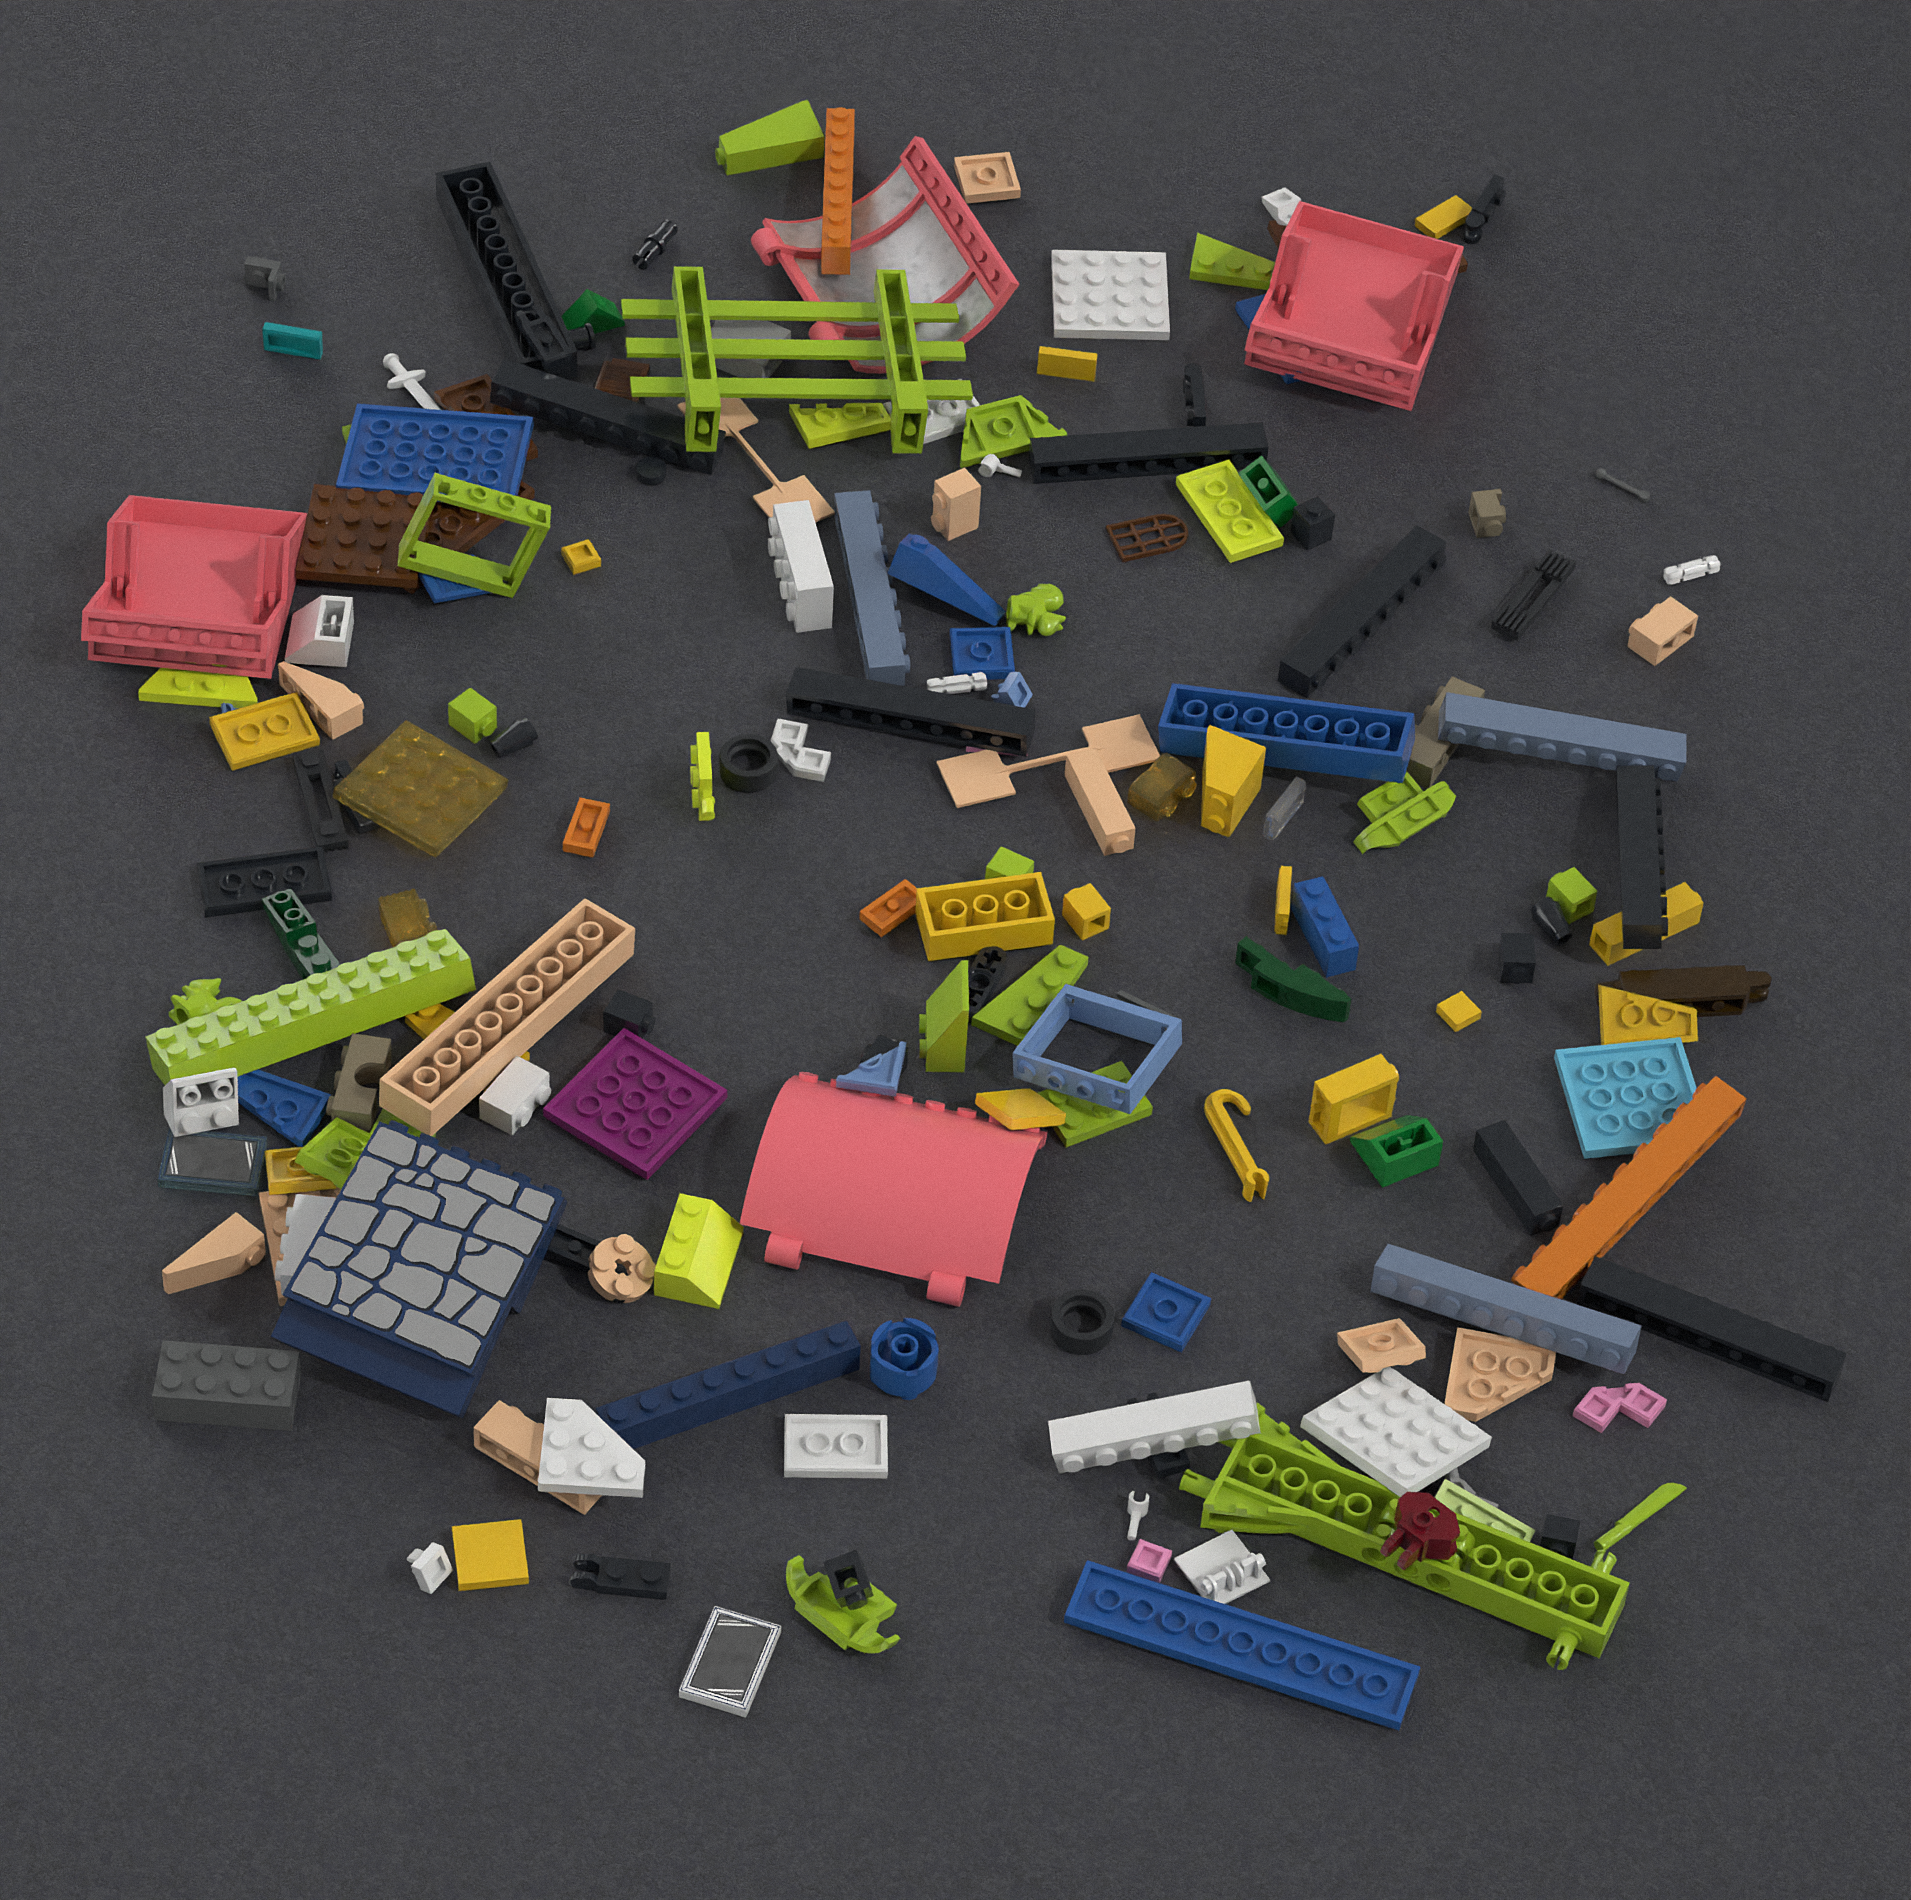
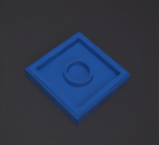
[949,627,1015,680]
[1121,1272,1211,1353]

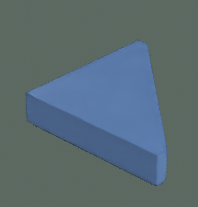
[836,1041,906,1097]

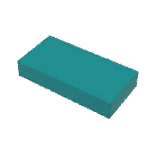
[262,322,323,360]

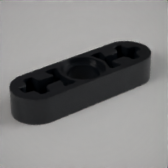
[968,946,1007,1023]

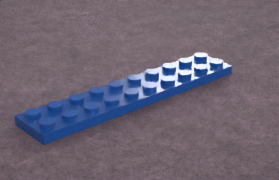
[1064,1560,1420,1730]

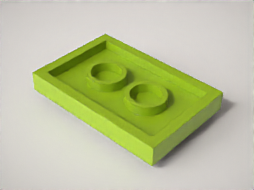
[1038,1061,1153,1148]
[295,1117,371,1189]

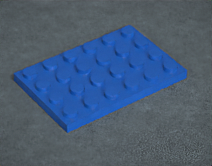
[336,404,534,502]

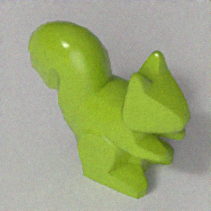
[1006,584,1066,636]
[169,978,243,1025]

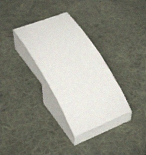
[1262,188,1301,226]

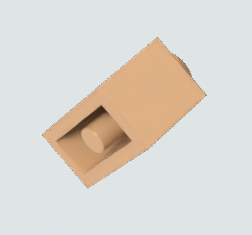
[931,468,981,541]
[1627,596,1698,666]

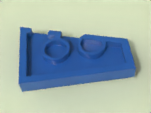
[237,1069,331,1147]

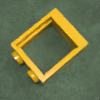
[1309,1054,1399,1145]

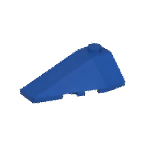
[887,534,1006,626]

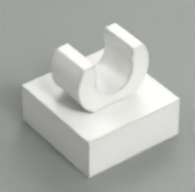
[407,1542,453,1594]

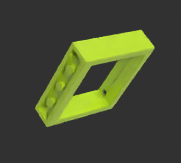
[398,473,551,598]

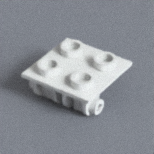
[1174,1530,1270,1604]

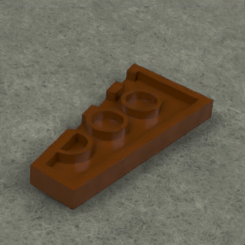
[434,374,538,462]

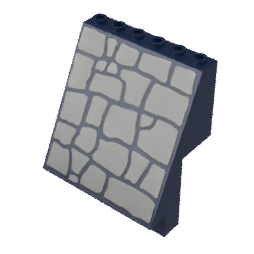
[271,1120,568,1419]

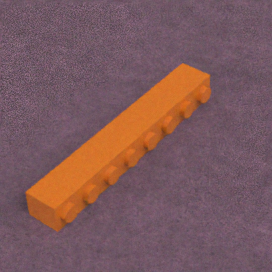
[821,107,855,275]

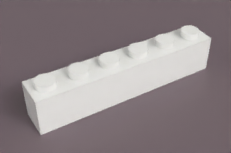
[1048,1381,1261,1473]

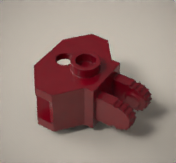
[1380,1491,1461,1570]

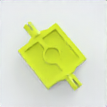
[690,732,715,821]

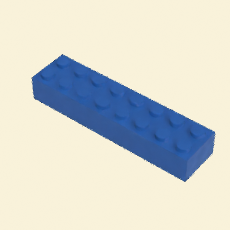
[1158,683,1415,783]

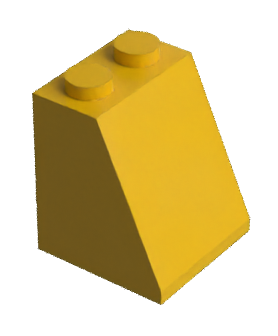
[1201,725,1266,837]

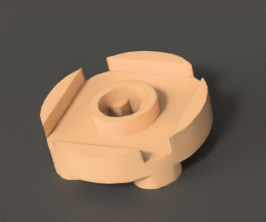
[588,1234,656,1303]

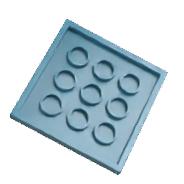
[1554,1037,1697,1159]

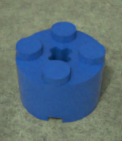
[870,1318,939,1400]

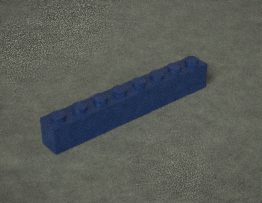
[596,1320,861,1449]

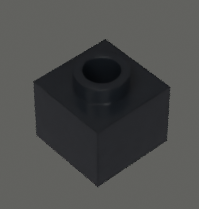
[1540,1514,1580,1560]

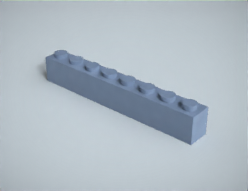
[834,490,910,686]
[1438,692,1686,781]
[1370,1244,1641,1374]

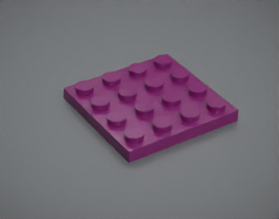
[543,1028,727,1180]

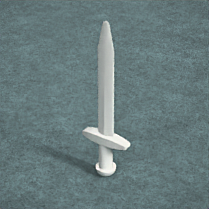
[383,353,441,410]

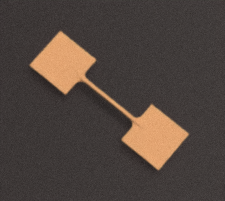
[677,398,835,522]
[937,714,1161,808]

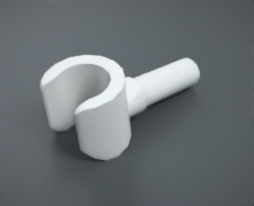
[978,454,1022,477]
[1127,1491,1149,1540]

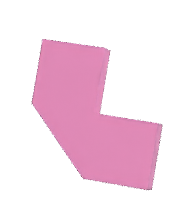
[1573,1383,1667,1433]

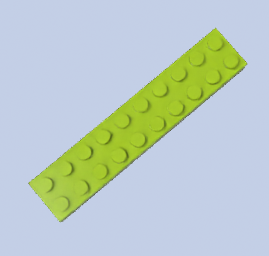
[145,929,476,1085]

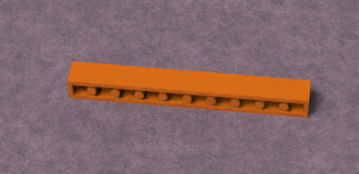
[1511,1076,1747,1299]

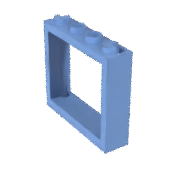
[1013,984,1182,1114]

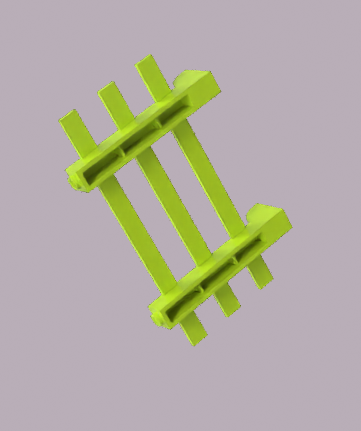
[621,266,973,454]

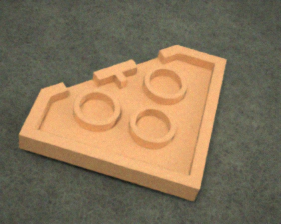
[1444,1327,1556,1422]

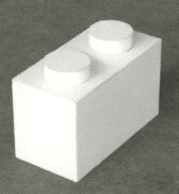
[479,1056,551,1135]

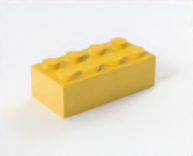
[915,872,1055,961]

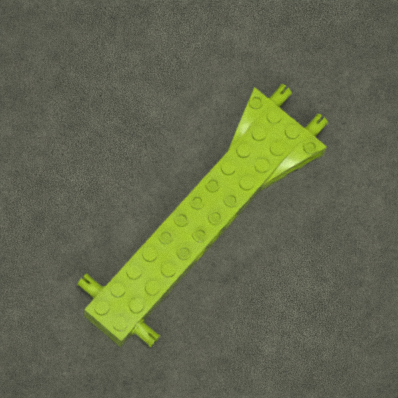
[1179,1402,1630,1670]

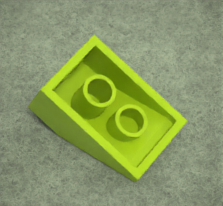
[919,960,969,1072]

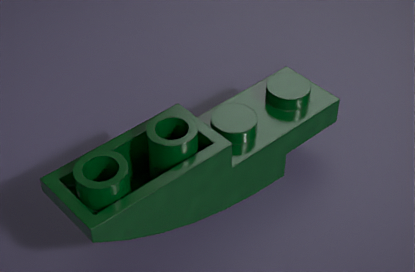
[262,888,341,980]
[1235,936,1351,1022]

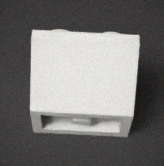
[285,595,354,667]
[163,1068,239,1137]

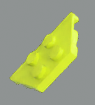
[138,662,258,709]

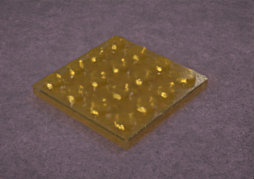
[333,720,509,858]

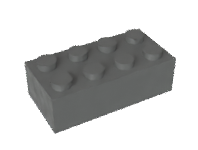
[152,1340,301,1431]

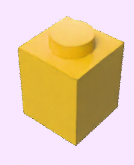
[1062,883,1111,941]

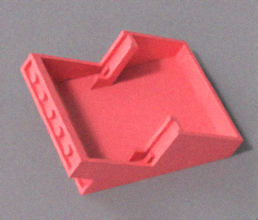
[1244,201,1464,411]
[81,495,308,679]

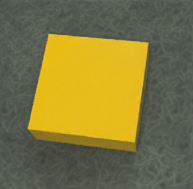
[561,539,601,575]
[1436,991,1482,1032]

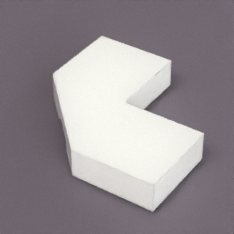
[771,719,831,782]

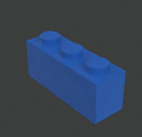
[1291,876,1359,977]

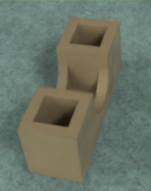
[326,1033,392,1133]

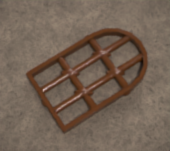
[1106,514,1188,562]

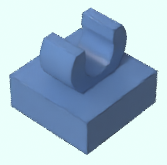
[991,672,1033,707]

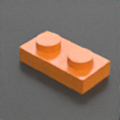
[563,798,610,858]
[859,879,917,937]

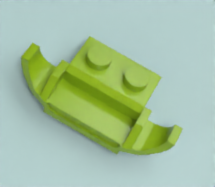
[1353,771,1456,854]
[786,1555,900,1654]

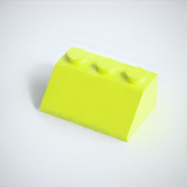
[654,1193,744,1309]

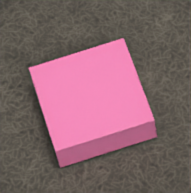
[1127,1539,1172,1583]

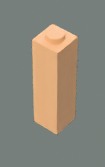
[1065,748,1136,856]

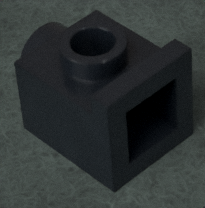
[823,1550,874,1610]

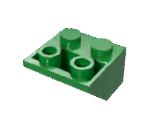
[1350,1115,1443,1188]

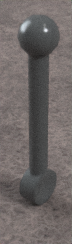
[1595,468,1650,503]

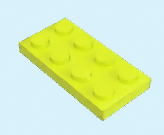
[1176,460,1284,563]

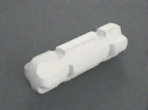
[1663,555,1721,585]
[927,672,987,694]

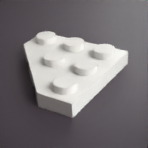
[538,1398,645,1498]

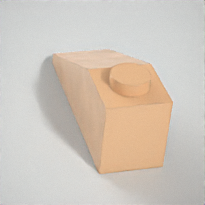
[278,661,364,740]
[162,1212,266,1294]

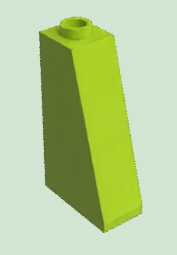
[715,100,825,176]

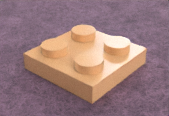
[954,152,1021,204]
[1337,1318,1426,1373]

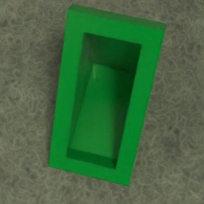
[561,289,625,334]

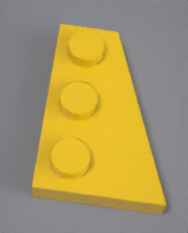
[1598,985,1698,1045]

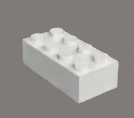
[768,500,834,633]

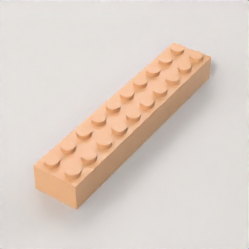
[379,898,635,1136]

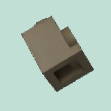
[1468,489,1506,538]

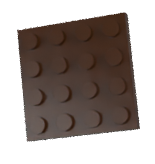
[295,484,432,589]

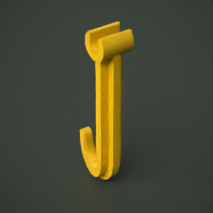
[1204,1089,1269,1202]

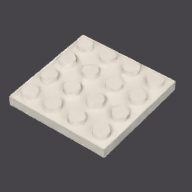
[1051,250,1170,340]
[1300,1367,1492,1497]

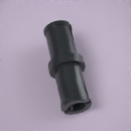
[632,219,678,270]

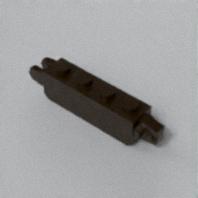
[1594,965,1772,1017]

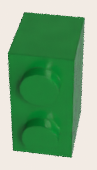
[1238,455,1299,528]

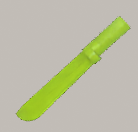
[1594,1483,1687,1550]

